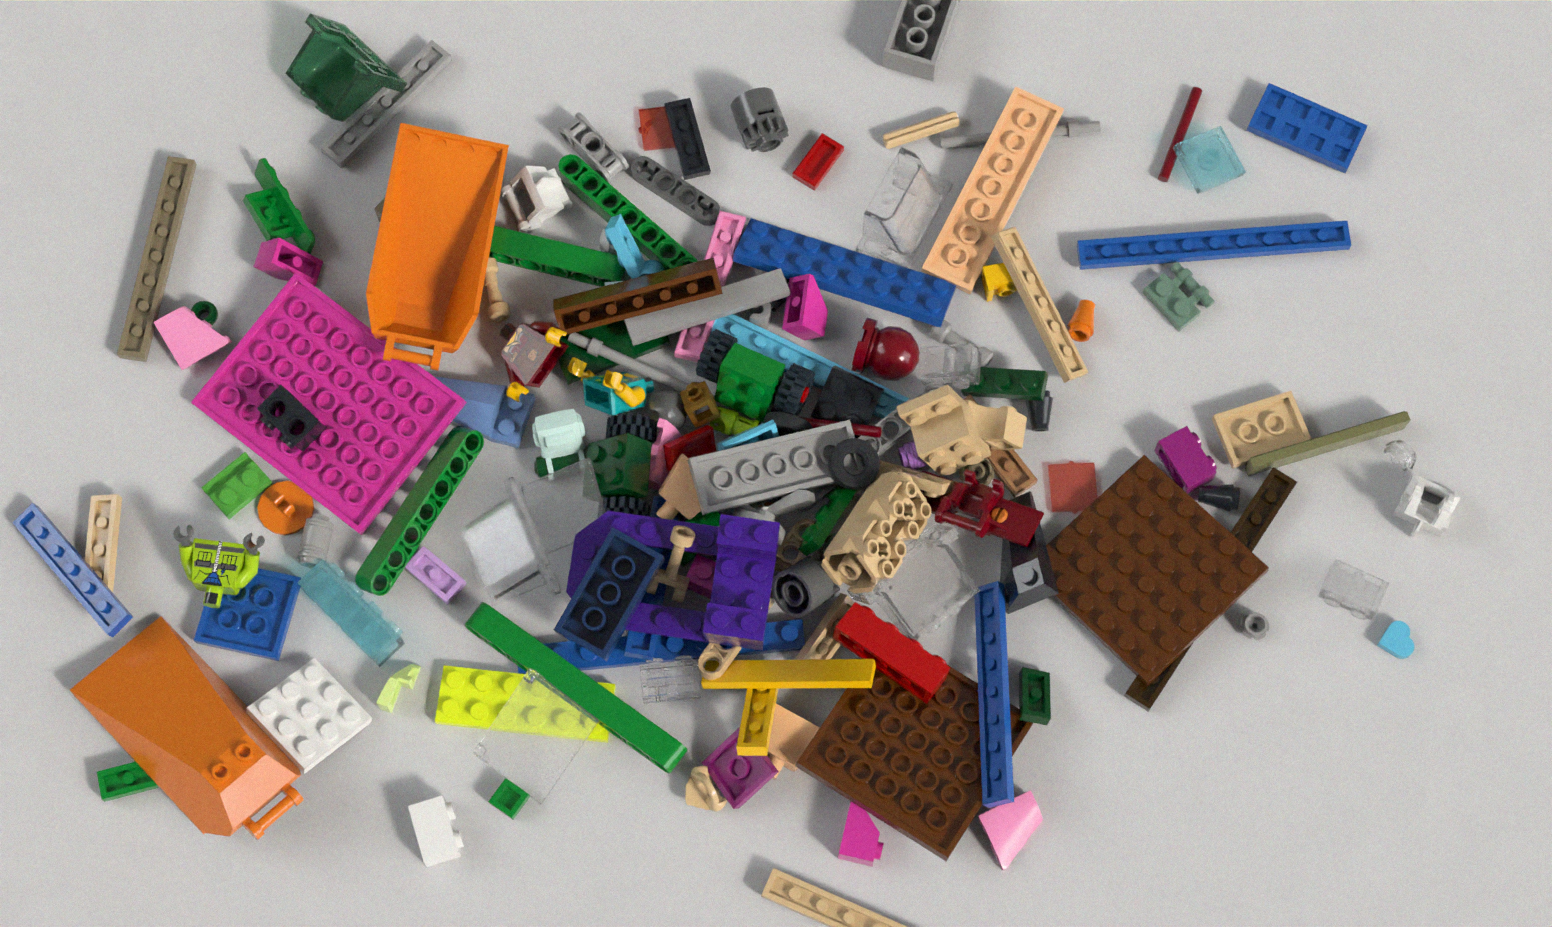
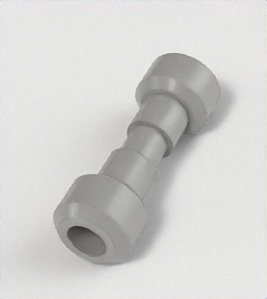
[930,320,994,367]

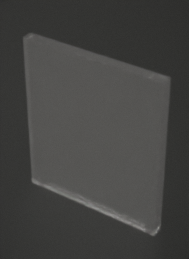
[521,458,605,556]

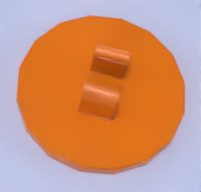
[257,481,314,535]

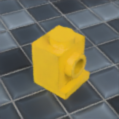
[981,263,1017,302]

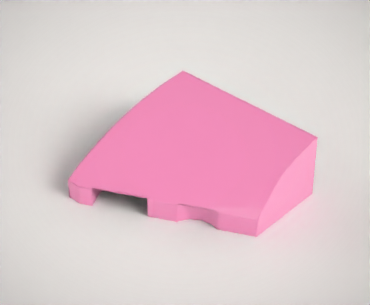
[154,306,232,370]
[648,418,682,490]
[978,790,1043,870]

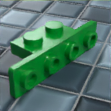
[243,158,315,254]

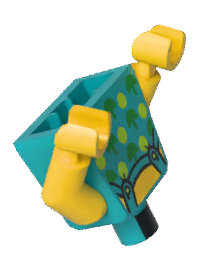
[568,357,654,416]

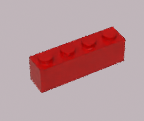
[832,602,951,704]

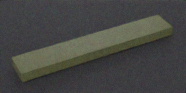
[1245,411,1411,476]

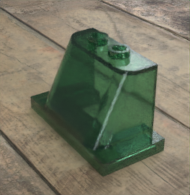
[285,13,407,122]

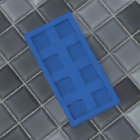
[1246,83,1368,173]

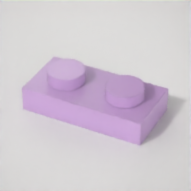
[405,546,467,605]

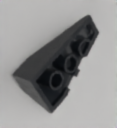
[1000,491,1059,614]

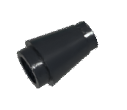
[1025,390,1053,432]
[1198,484,1240,512]

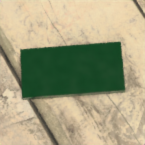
[558,320,671,385]

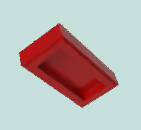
[792,133,844,191]
[663,425,717,471]

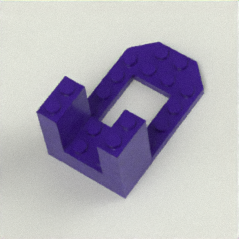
[566,511,780,651]

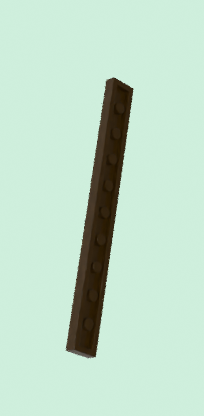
[1124,467,1297,712]

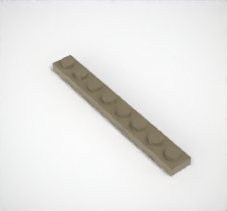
[117,156,197,362]

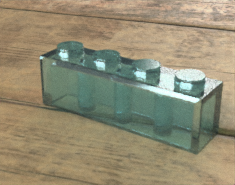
[297,559,405,667]

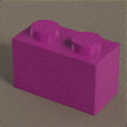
[1154,426,1217,494]

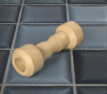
[484,257,511,322]

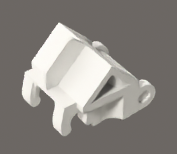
[501,166,573,233]
[1393,471,1461,537]

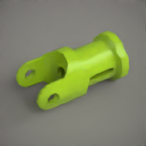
[710,407,761,436]

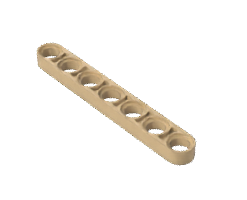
[698,518,815,680]

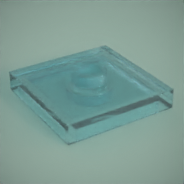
[1173,126,1246,194]

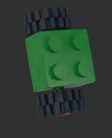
[696,329,815,422]

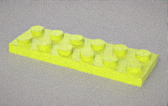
[435,666,616,743]

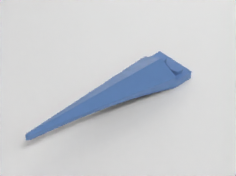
[435,377,536,448]

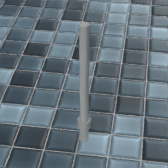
[940,120,1101,149]
[567,332,722,407]

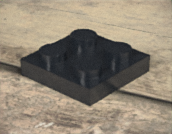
[811,366,885,438]

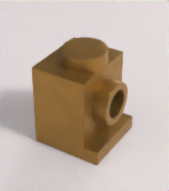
[680,381,721,428]

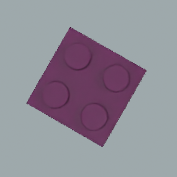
[701,727,778,809]

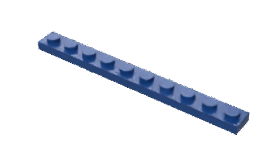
[1077,220,1352,270]
[518,619,805,675]

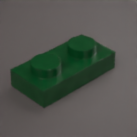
[1019,667,1051,725]

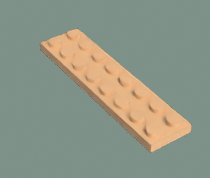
[921,86,1064,294]

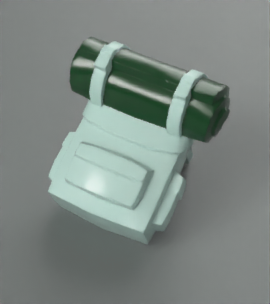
[532,409,588,480]

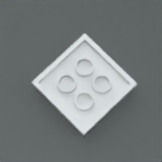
[246,658,372,774]

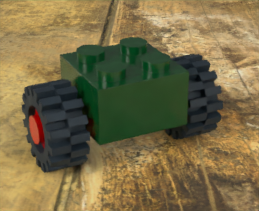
[584,413,657,517]

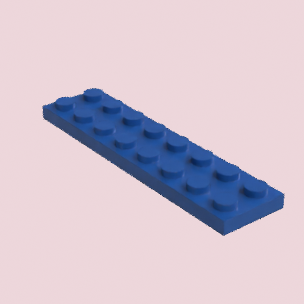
[733,218,956,328]

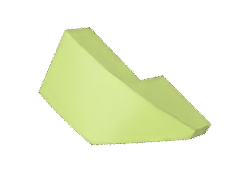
[376,664,421,713]

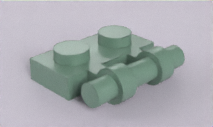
[1142,262,1215,331]

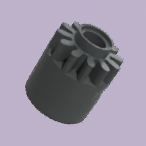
[730,87,789,152]
[772,553,840,617]

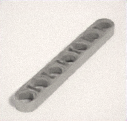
[797,382,943,512]

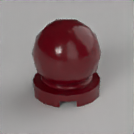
[851,317,920,381]

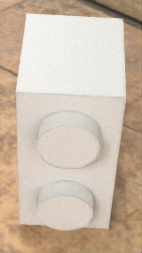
[408,795,464,867]

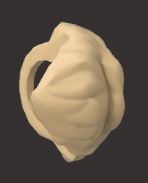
[685,766,727,812]

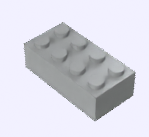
[882,0,960,81]

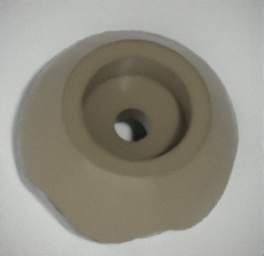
[959,458,995,486]

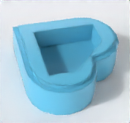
[1377,621,1415,659]

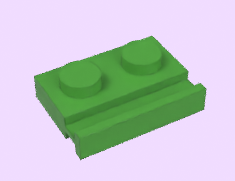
[201,452,273,519]

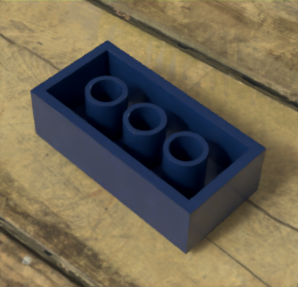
[553,527,665,661]

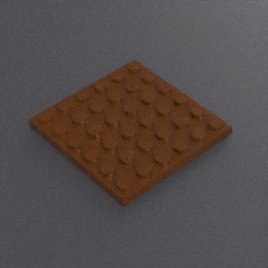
[1046,455,1269,686]
[796,665,1033,862]

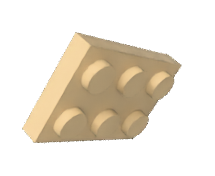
[1212,391,1311,469]

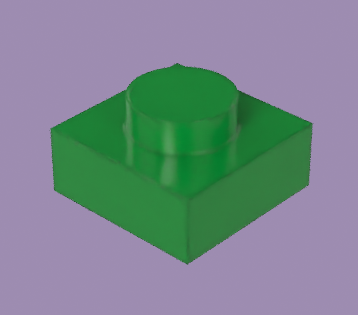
[488,778,530,820]

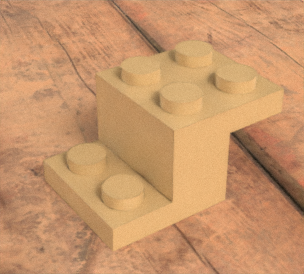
[897,384,991,476]

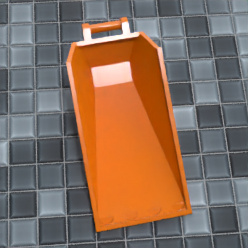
[366,123,509,371]
[70,616,304,840]

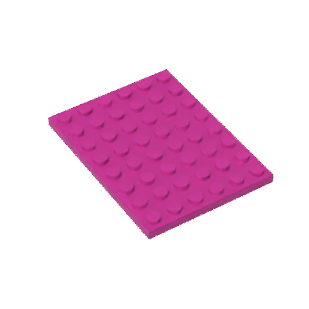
[191,272,467,535]

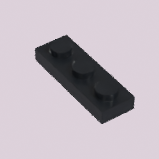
[664,98,711,180]

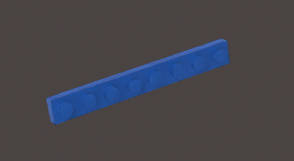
[974,581,1014,808]

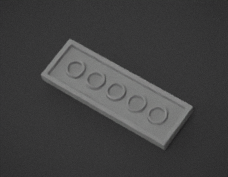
[687,420,864,515]

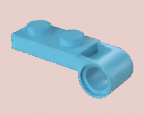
[605,214,665,279]

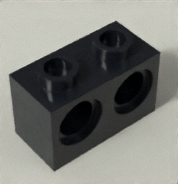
[257,384,327,452]

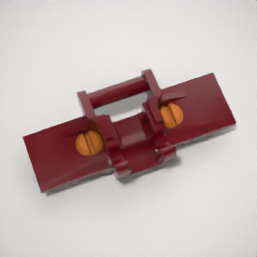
[920,469,1044,547]

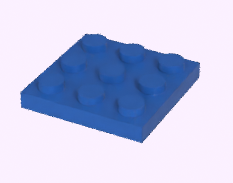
[193,568,302,661]

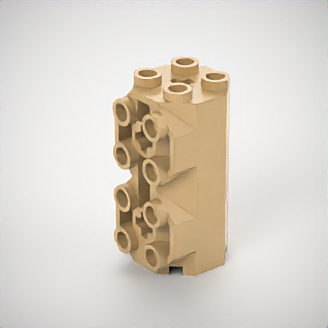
[821,472,931,594]

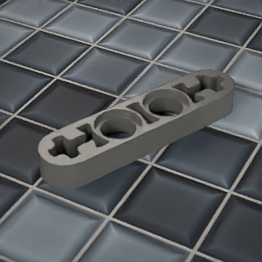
[631,156,720,226]

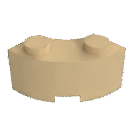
[964,400,1027,450]

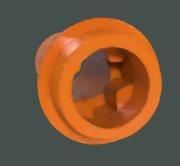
[1067,300,1095,342]

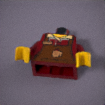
[500,321,568,403]

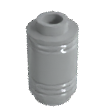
[297,514,334,569]

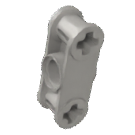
[558,112,629,184]

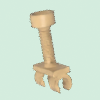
[647,526,695,603]

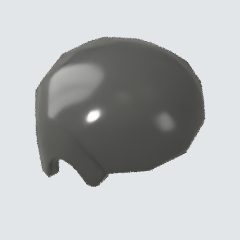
[649,391,687,430]

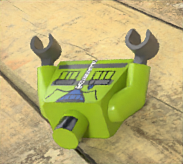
[173,525,265,608]

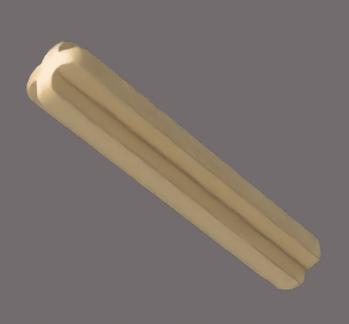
[883,111,959,149]

